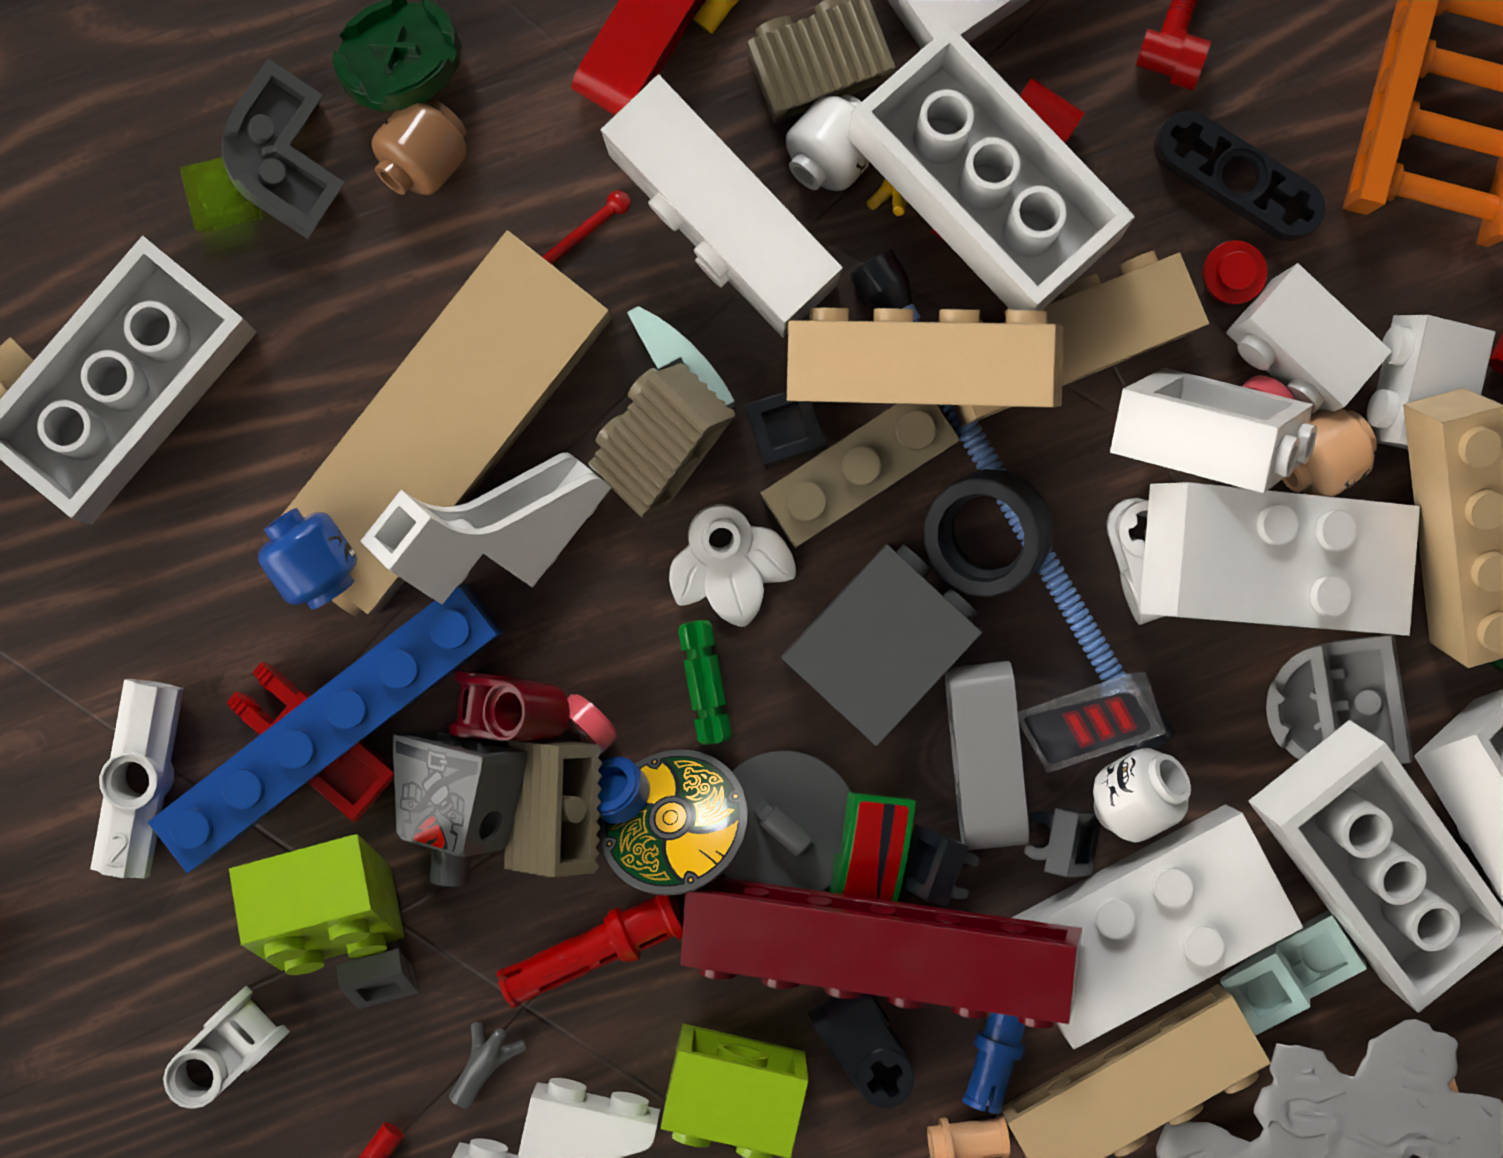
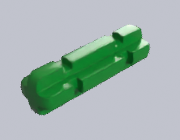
[678,620,731,745]

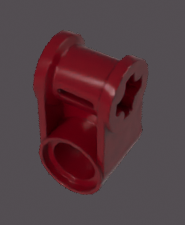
[449,670,570,741]

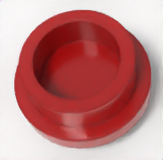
[1202,240,1267,305]

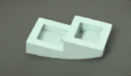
[627,306,735,409]
[1220,910,1367,1036]

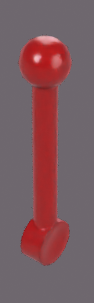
[542,190,631,265]

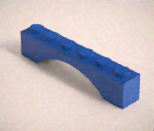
[148,583,505,874]

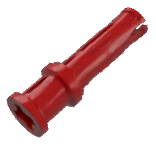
[496,895,684,1008]

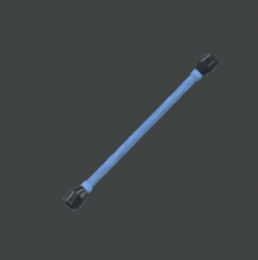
[849,249,1175,753]

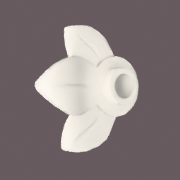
[669,504,796,627]

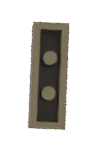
[760,403,960,548]

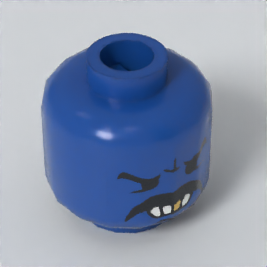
[258,508,357,610]

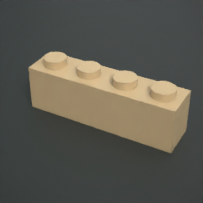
[953,251,1209,427]
[787,308,1064,407]
[1403,388,1503,668]
[1002,984,1271,1158]

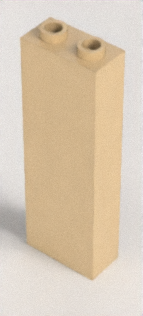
[266,230,613,616]

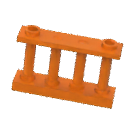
[1342,0,1503,247]

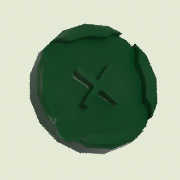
[332,0,462,112]

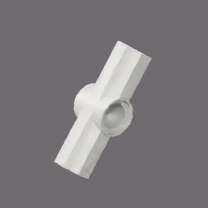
[90,679,184,879]

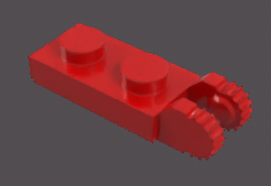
[227,661,394,823]

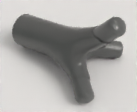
[448,1022,527,1109]

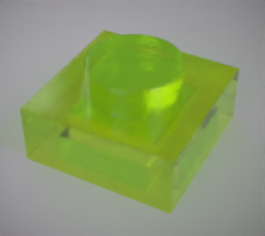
[179,157,262,233]

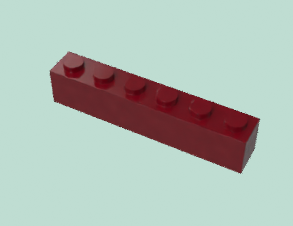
[680,876,1082,1029]

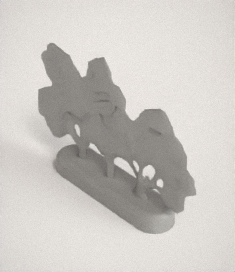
[1156,1019,1503,1158]

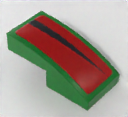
[830,792,916,902]

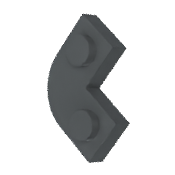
[221,58,345,239]

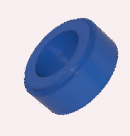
[597,756,650,824]

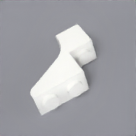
[360,453,611,605]
[452,1078,660,1158]

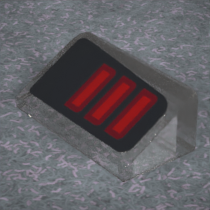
[1018,672,1166,773]

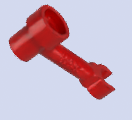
[1135,0,1211,91]

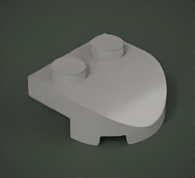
[1266,634,1414,764]

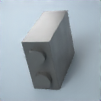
[781,544,982,746]

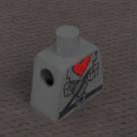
[393,729,527,887]

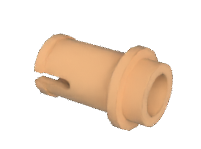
[927,1115,1010,1158]

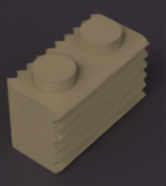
[747,0,896,125]
[588,363,735,518]
[504,739,603,877]

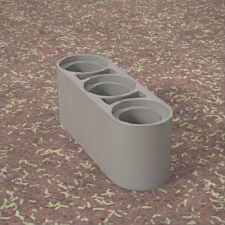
[945,661,1029,851]

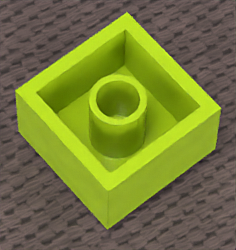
[229,834,405,975]
[661,1023,808,1158]

